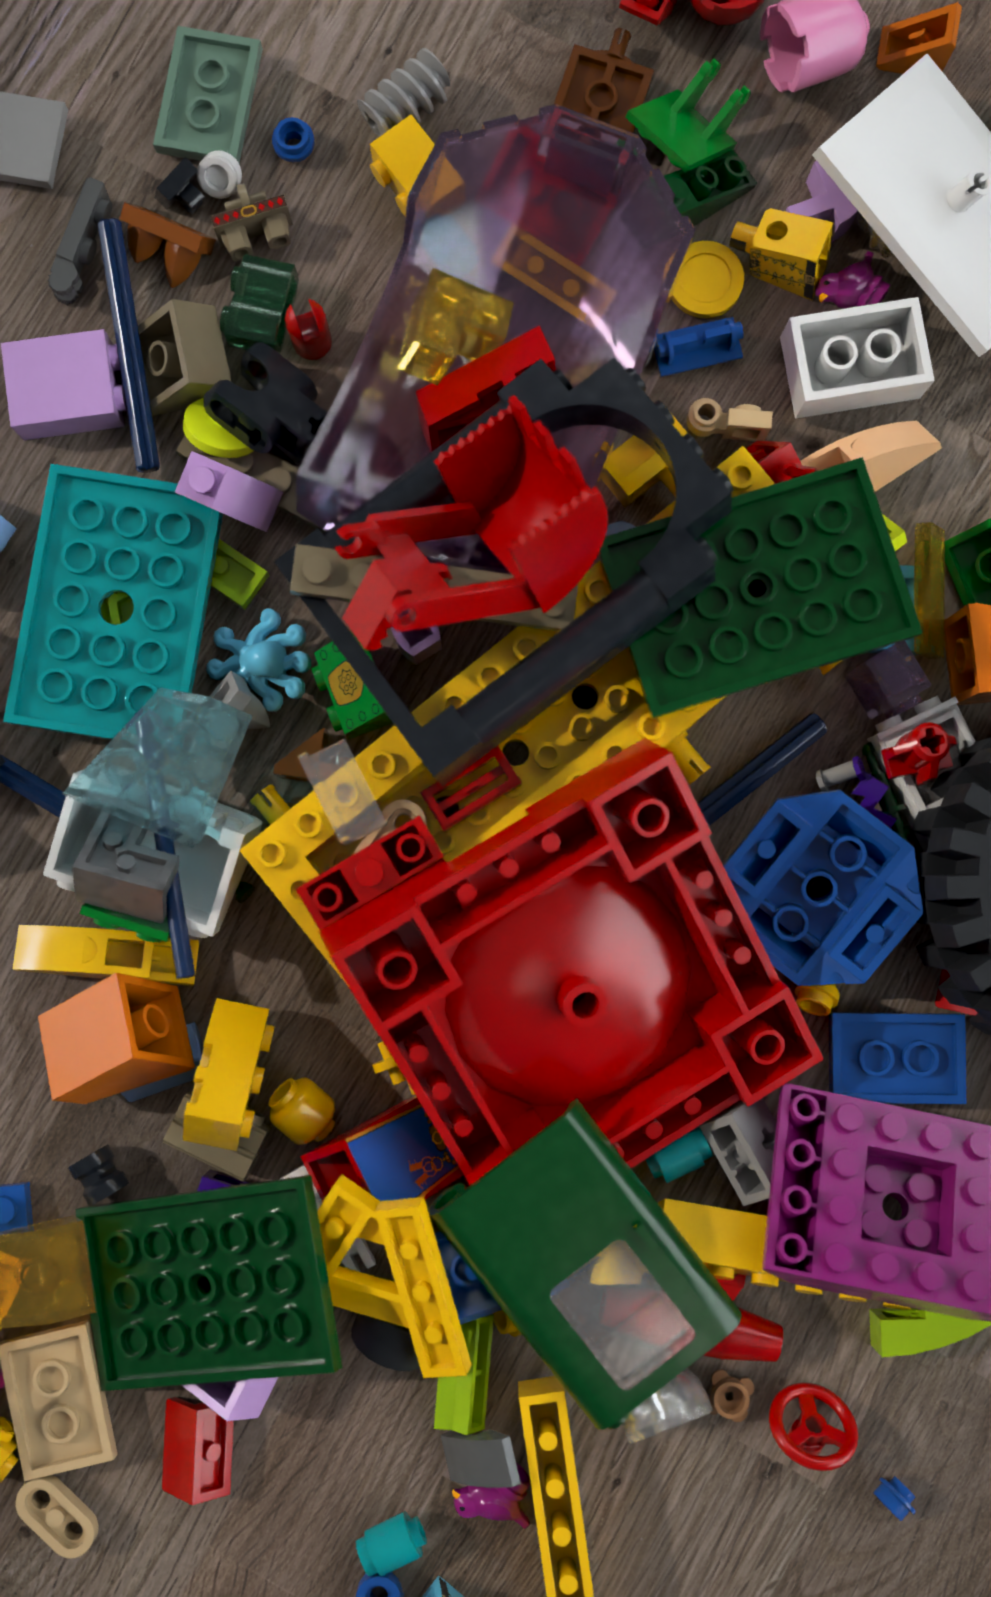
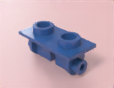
[653,317,744,377]

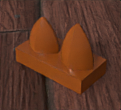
[119,202,216,288]

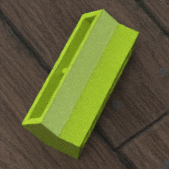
[434,1314,494,1436]

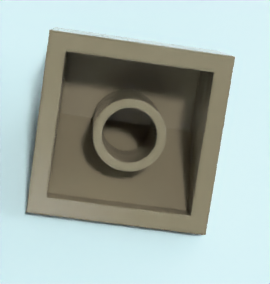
[138,299,231,416]

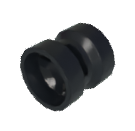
[68,1144,129,1207]

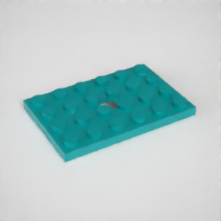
[3,464,223,751]

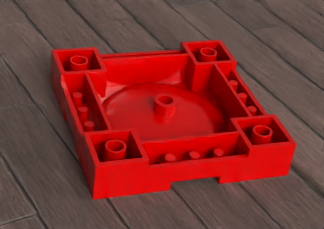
[319,738,824,1185]

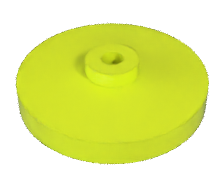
[183,398,254,458]

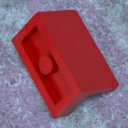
[162,1397,234,1506]

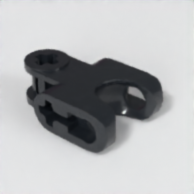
[203,342,340,469]

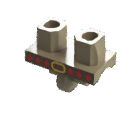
[210,183,293,262]

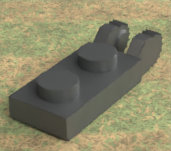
[48,177,112,305]

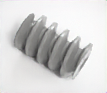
[357,48,451,137]

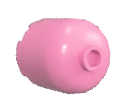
[760,0,870,92]

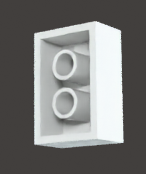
[780,297,935,419]

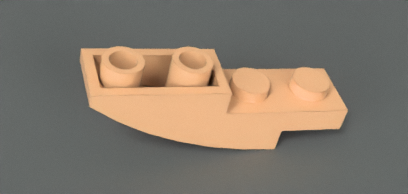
[800,421,942,492]

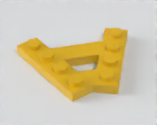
[317,1175,472,1378]

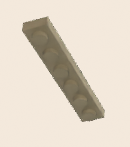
[290,544,578,632]

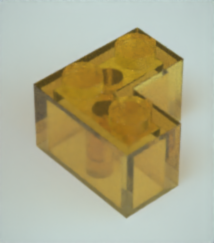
[397,267,514,386]

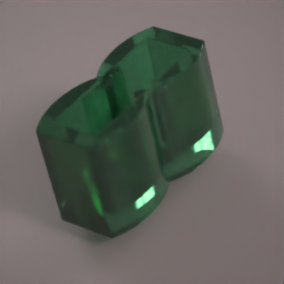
[220,254,299,354]

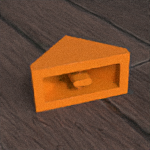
[876,2,962,74]

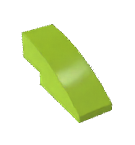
[869,1308,991,1357]

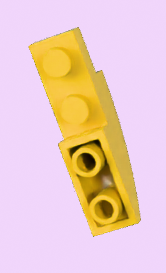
[13,925,199,986]

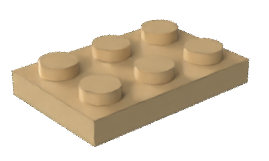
[0,1320,118,1482]

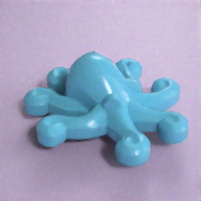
[206,608,311,712]

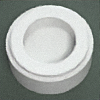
[197,151,242,199]

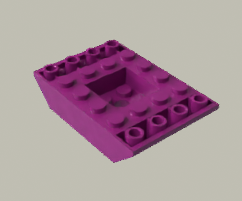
[762,1083,991,1321]

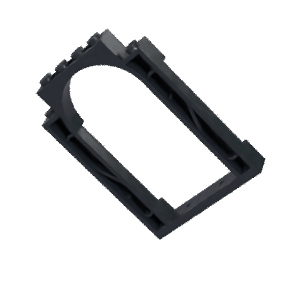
[274,357,733,787]

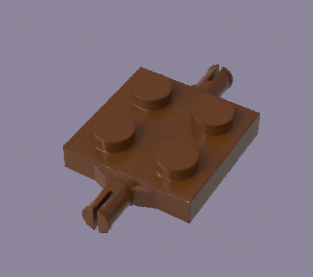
[547,28,654,163]

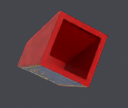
[300,1096,464,1202]

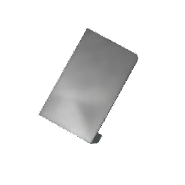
[72,800,179,923]

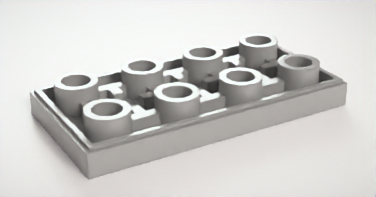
[0,91,68,189]

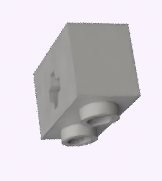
[700,1098,777,1206]

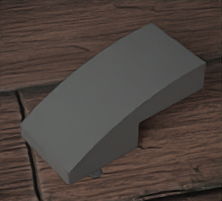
[441,1429,521,1488]

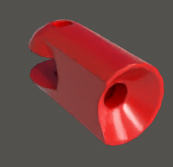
[285,298,332,360]

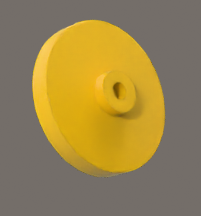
[667,241,744,319]

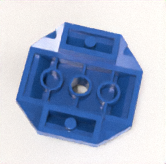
[723,789,923,986]

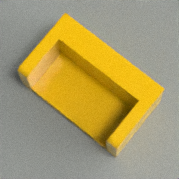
[593,413,687,507]

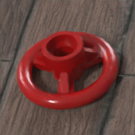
[769,1383,858,1471]

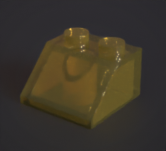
[0,1215,96,1329]

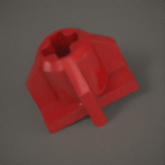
[881,722,957,786]

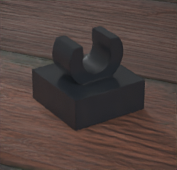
[154,157,205,215]

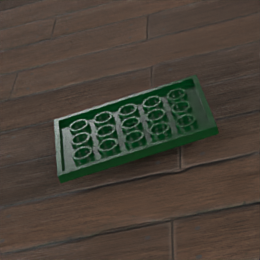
[598,457,923,719]
[75,1175,343,1391]

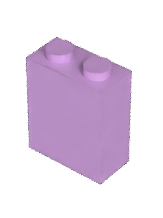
[1,329,127,440]

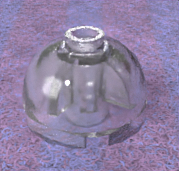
[622,1358,713,1444]

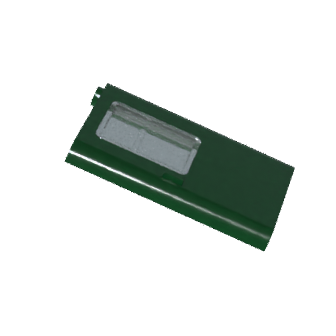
[428,1098,742,1430]

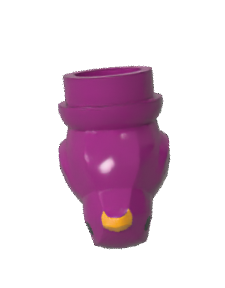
[815,251,891,309]
[452,1462,531,1529]

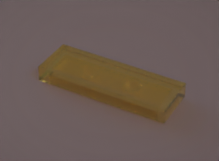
[914,522,945,659]

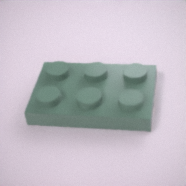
[153,26,263,164]

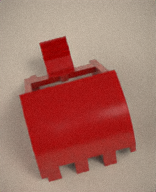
[334,395,608,651]

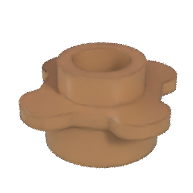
[704,1369,755,1422]

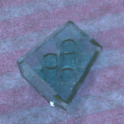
[62,688,252,848]

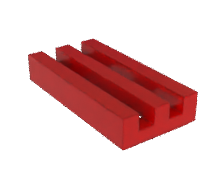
[420,746,522,833]

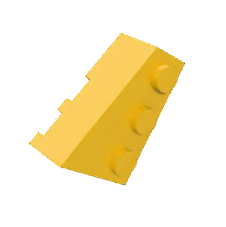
[183,998,275,1151]

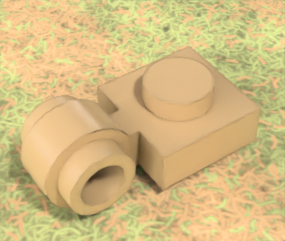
[686,398,773,442]

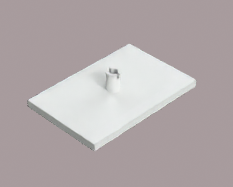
[812,54,991,357]

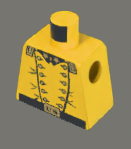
[729,208,833,301]

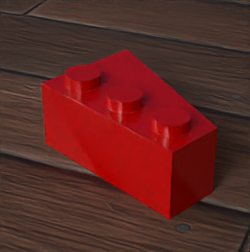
[415,325,556,453]

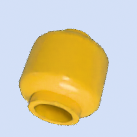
[268,1077,335,1145]

